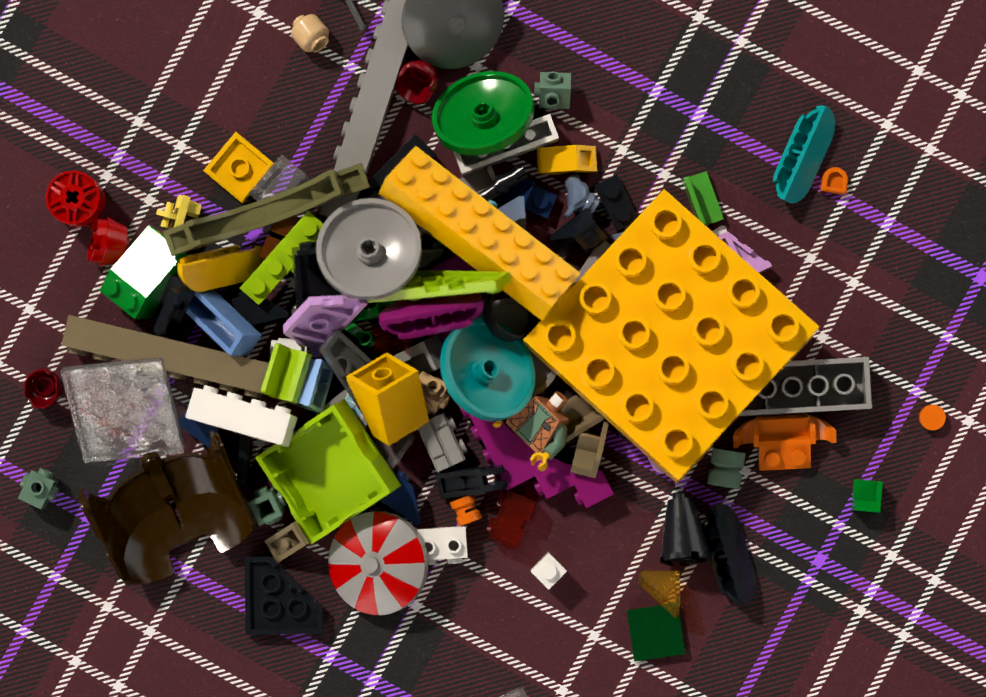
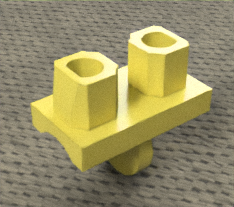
[156,195,202,229]

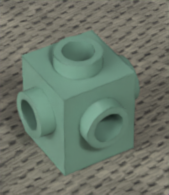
[534,71,571,110]
[18,468,59,509]
[248,486,288,526]

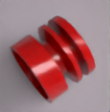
[45,170,106,228]

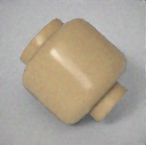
[291,14,329,53]

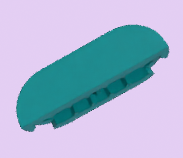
[773,105,835,203]

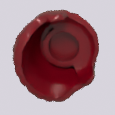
[395,60,438,104]

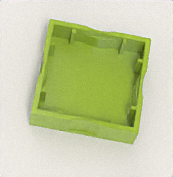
[255,399,401,544]

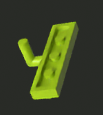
[240,211,323,306]

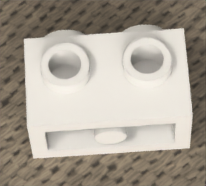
[416,526,468,565]

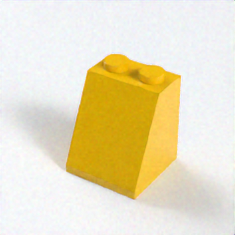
[346,353,429,446]

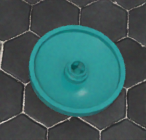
[440,318,535,421]

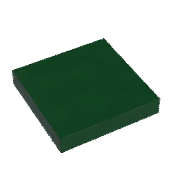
[626,602,685,662]

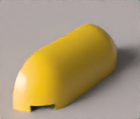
[177,245,264,292]

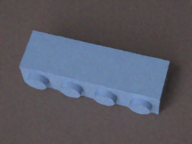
[176,272,262,356]

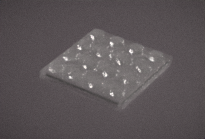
[60,357,185,463]

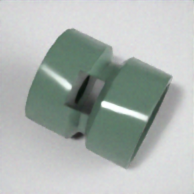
[707,448,746,489]

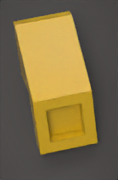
[537,145,597,175]

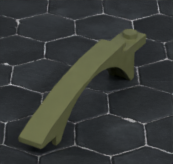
[163,163,371,256]

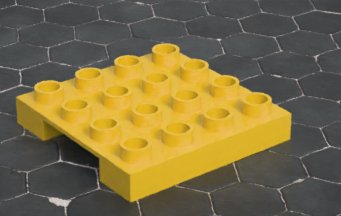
[523,189,819,484]

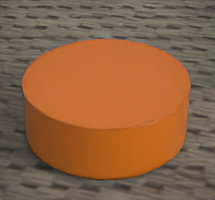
[919,405,946,430]

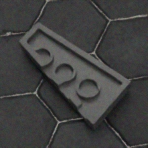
[319,330,372,415]

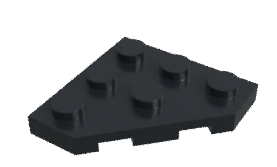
[244,556,324,635]

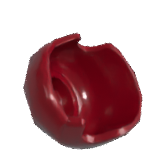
[24,369,63,409]

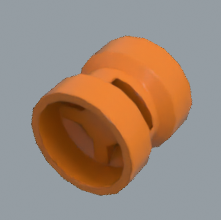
[450,495,482,527]

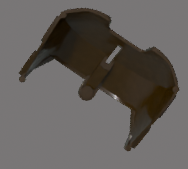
[78,431,257,585]

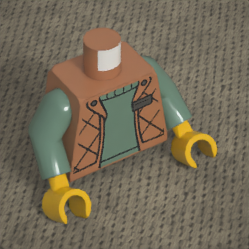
[493,391,569,471]

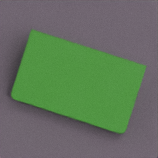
[682,171,724,226]

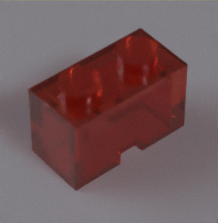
[485,490,536,550]

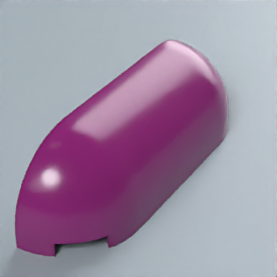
[379,292,483,339]

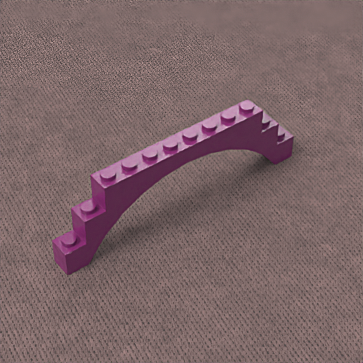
[424,248,614,508]

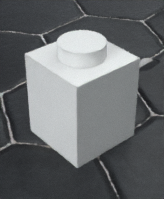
[530,552,567,590]

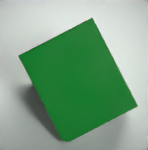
[851,479,883,513]

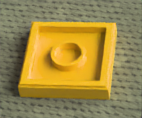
[203,132,276,204]

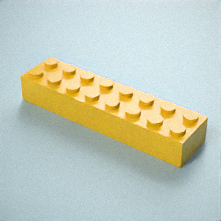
[378,146,580,321]

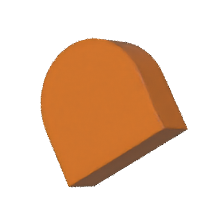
[820,167,848,195]

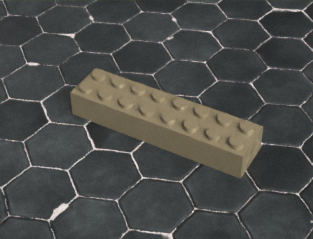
[61,315,269,398]

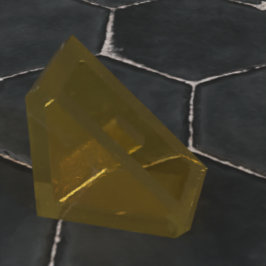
[638,571,680,618]

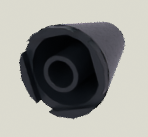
[660,494,712,566]

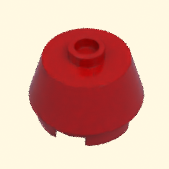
[87,216,130,267]

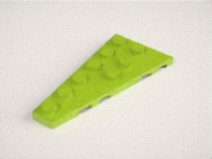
[341,270,512,303]

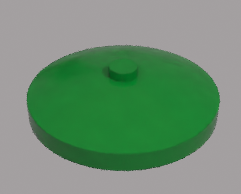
[432,71,535,155]

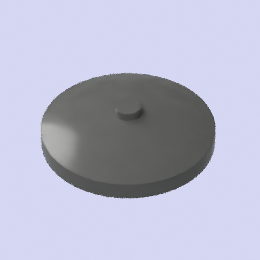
[401,0,504,69]

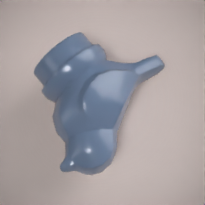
[564,174,600,219]

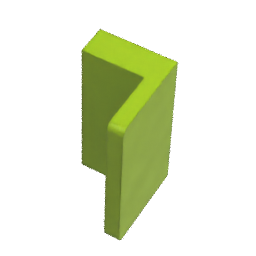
[261,343,312,404]

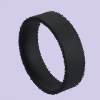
[482,293,539,342]

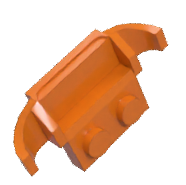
[733,413,836,471]

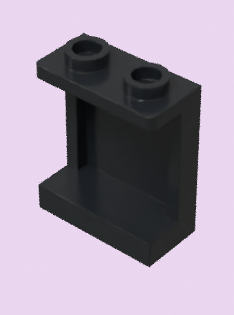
[292,241,342,309]

